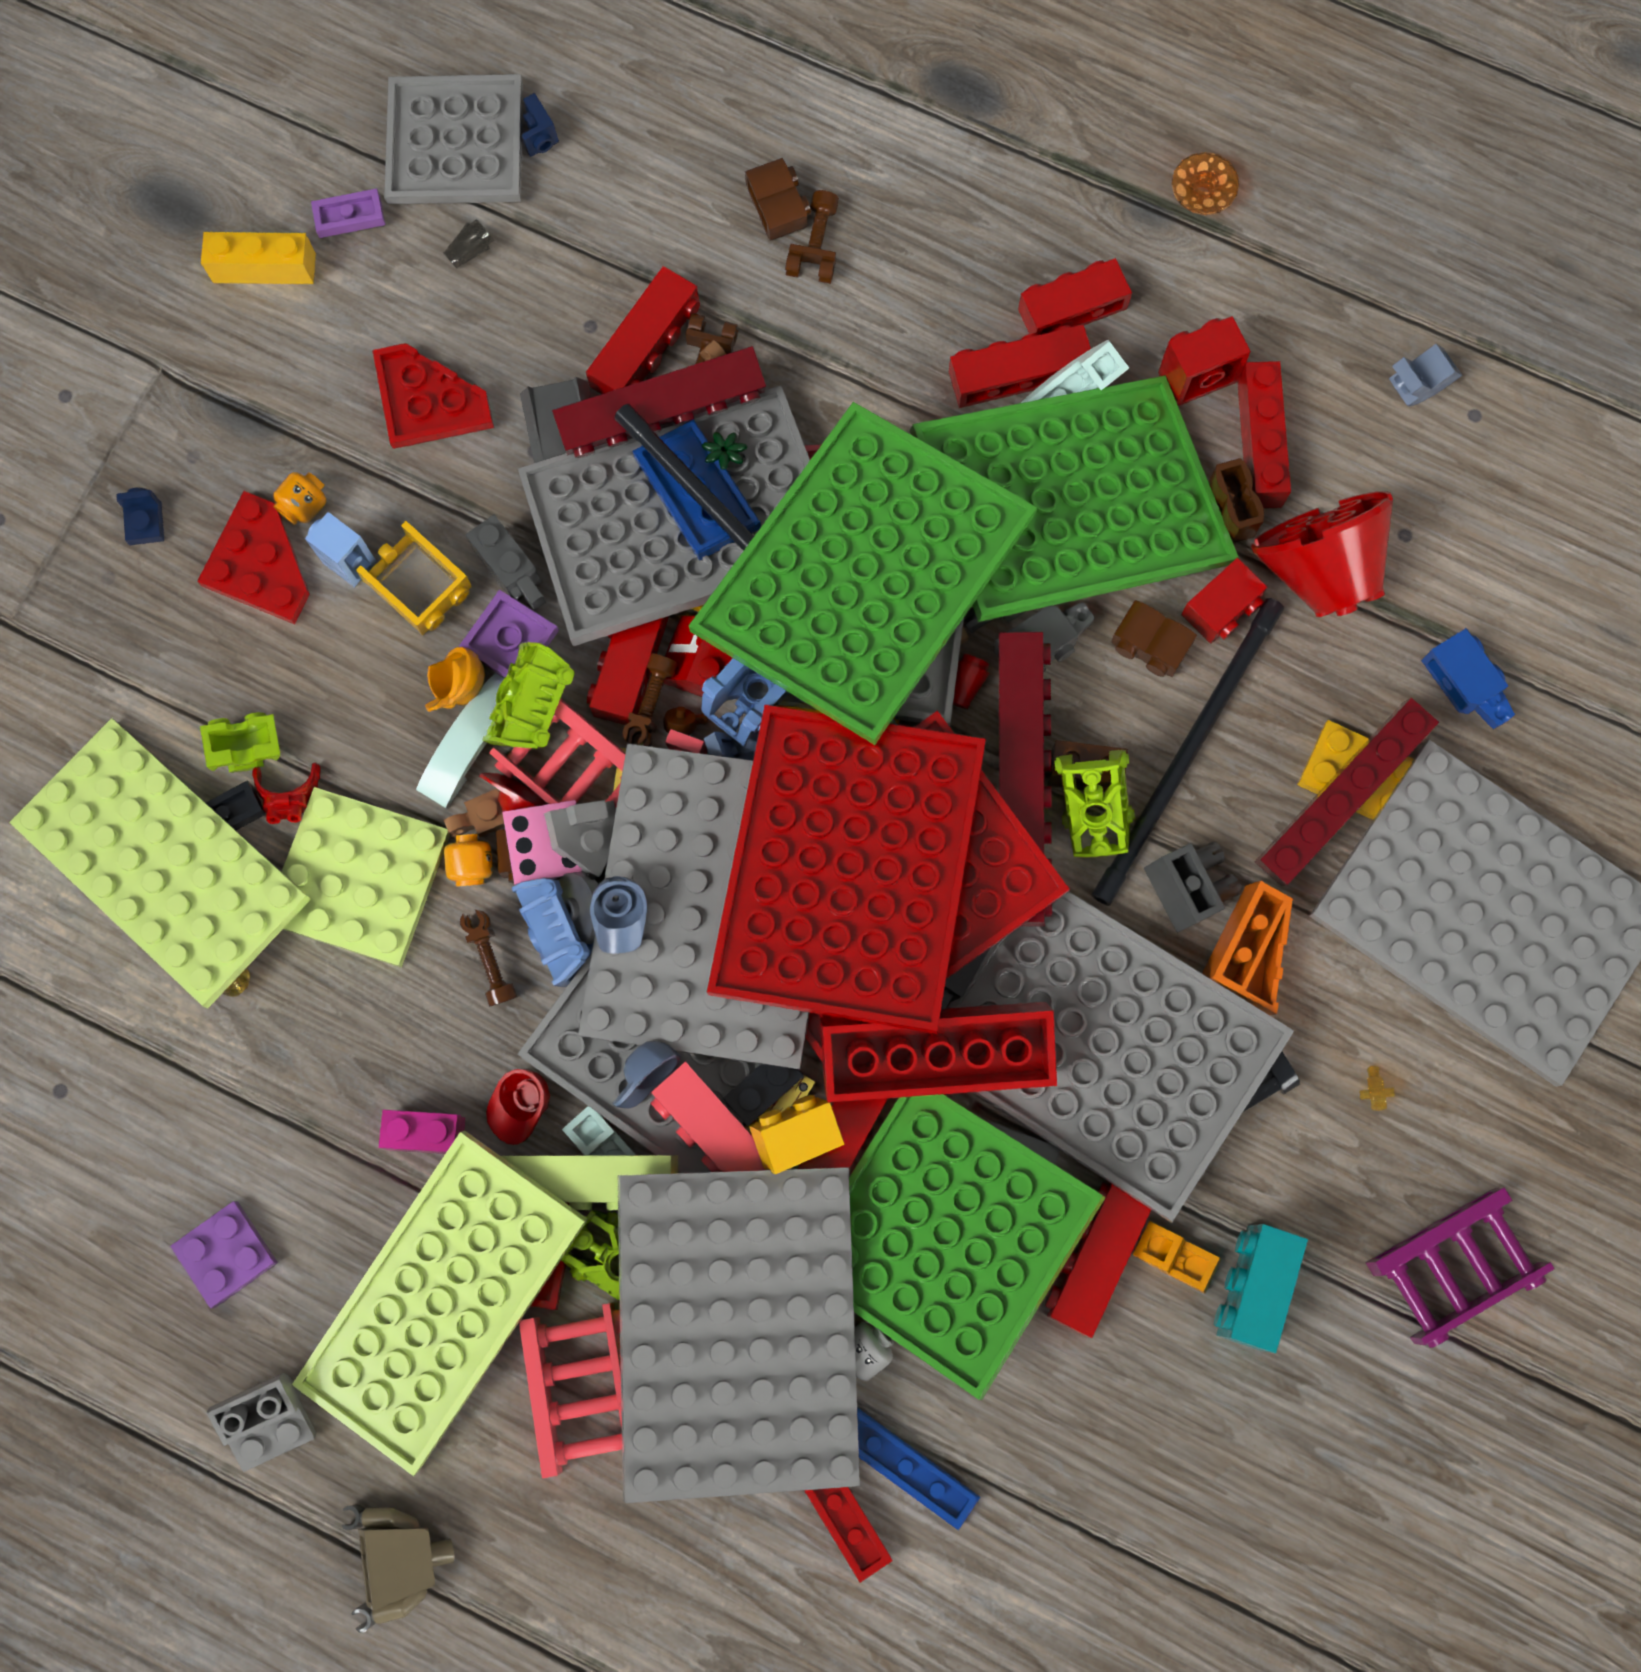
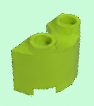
[200,712,281,773]

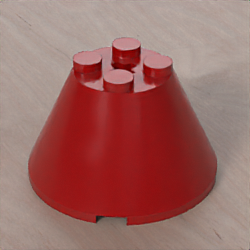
[1251,491,1393,617]

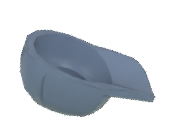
[590,876,647,954]
[612,1041,681,1109]

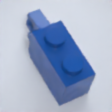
[1421,628,1515,730]

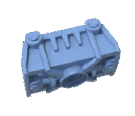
[701,658,789,746]
[512,878,594,987]

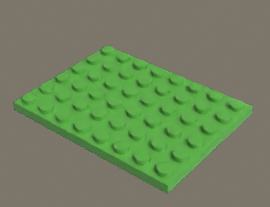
[909,375,1239,622]
[689,402,1037,745]

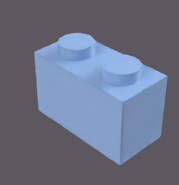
[305,512,377,588]

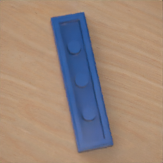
[857,1407,980,1531]

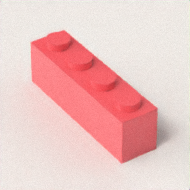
[650,1061,766,1172]

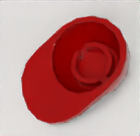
[479,773,548,812]
[486,1069,550,1145]

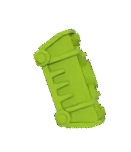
[482,642,575,749]
[1054,750,1135,857]
[561,1210,620,1302]

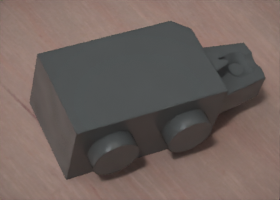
[465,514,546,611]
[993,602,1095,672]

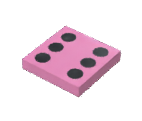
[502,800,582,885]

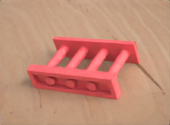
[489,698,626,808]
[519,1303,622,1479]

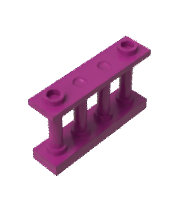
[1365,1187,1555,1348]

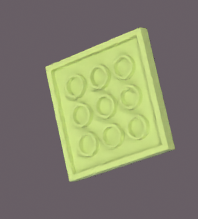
[282,787,450,968]

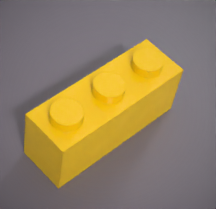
[201,232,316,284]

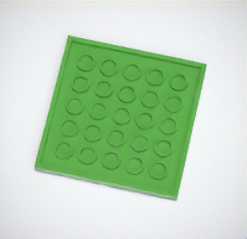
[849,1094,1106,1400]

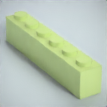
[501,1155,678,1210]

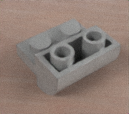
[206,1373,316,1472]

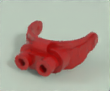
[252,762,321,824]

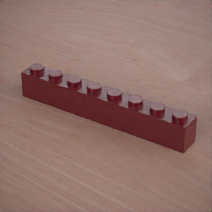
[999,632,1052,927]

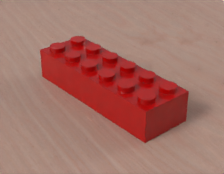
[820,1002,1057,1103]

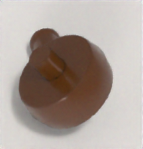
[663,707,707,736]

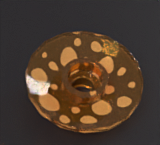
[1171,152,1239,215]

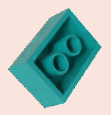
[1214,1224,1308,1353]

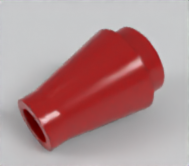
[953,654,990,710]

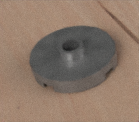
[558,872,599,944]

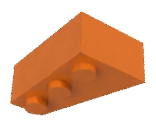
[1202,881,1293,1015]

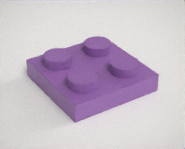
[459,590,559,678]
[170,1201,278,1308]

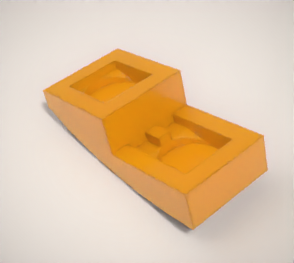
[1133,1221,1221,1294]

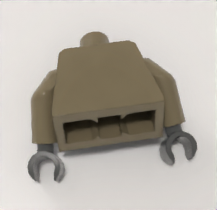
[342,1505,454,1633]

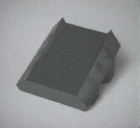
[520,377,591,463]

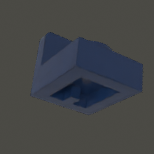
[522,93,559,157]
[116,487,164,546]

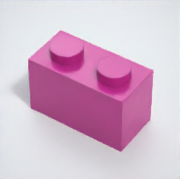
[378,1110,466,1154]

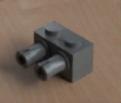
[1144,842,1242,933]

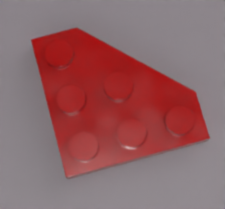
[372,343,494,449]
[197,491,310,625]

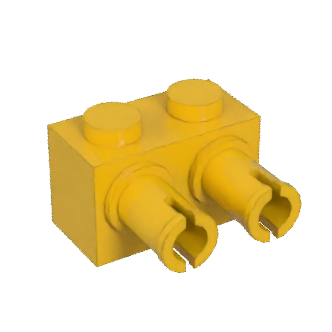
[749,1095,844,1175]

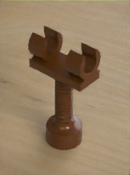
[785,190,839,284]
[685,313,739,364]
[623,654,678,747]
[460,909,517,1007]

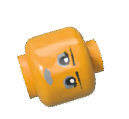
[273,472,327,525]
[444,834,493,886]

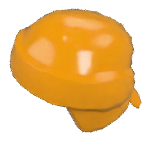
[425,647,485,712]

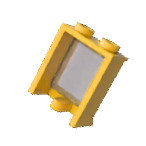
[356,521,472,636]

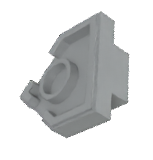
[544,800,616,879]

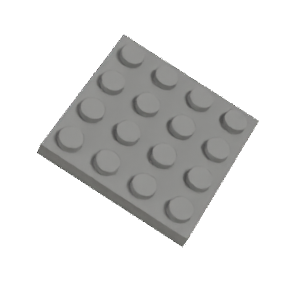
[384,74,523,204]

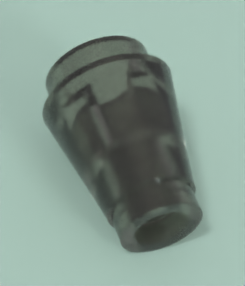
[443,219,494,269]

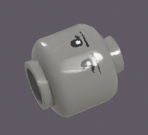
[854,1322,894,1381]

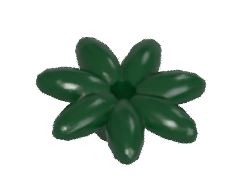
[702,432,748,470]

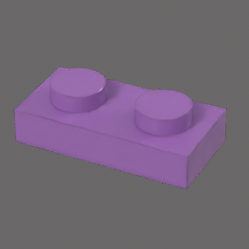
[311,188,386,238]

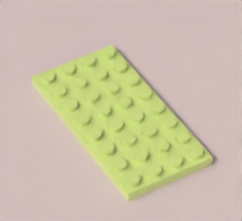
[9,718,311,1009]
[292,1130,588,1476]

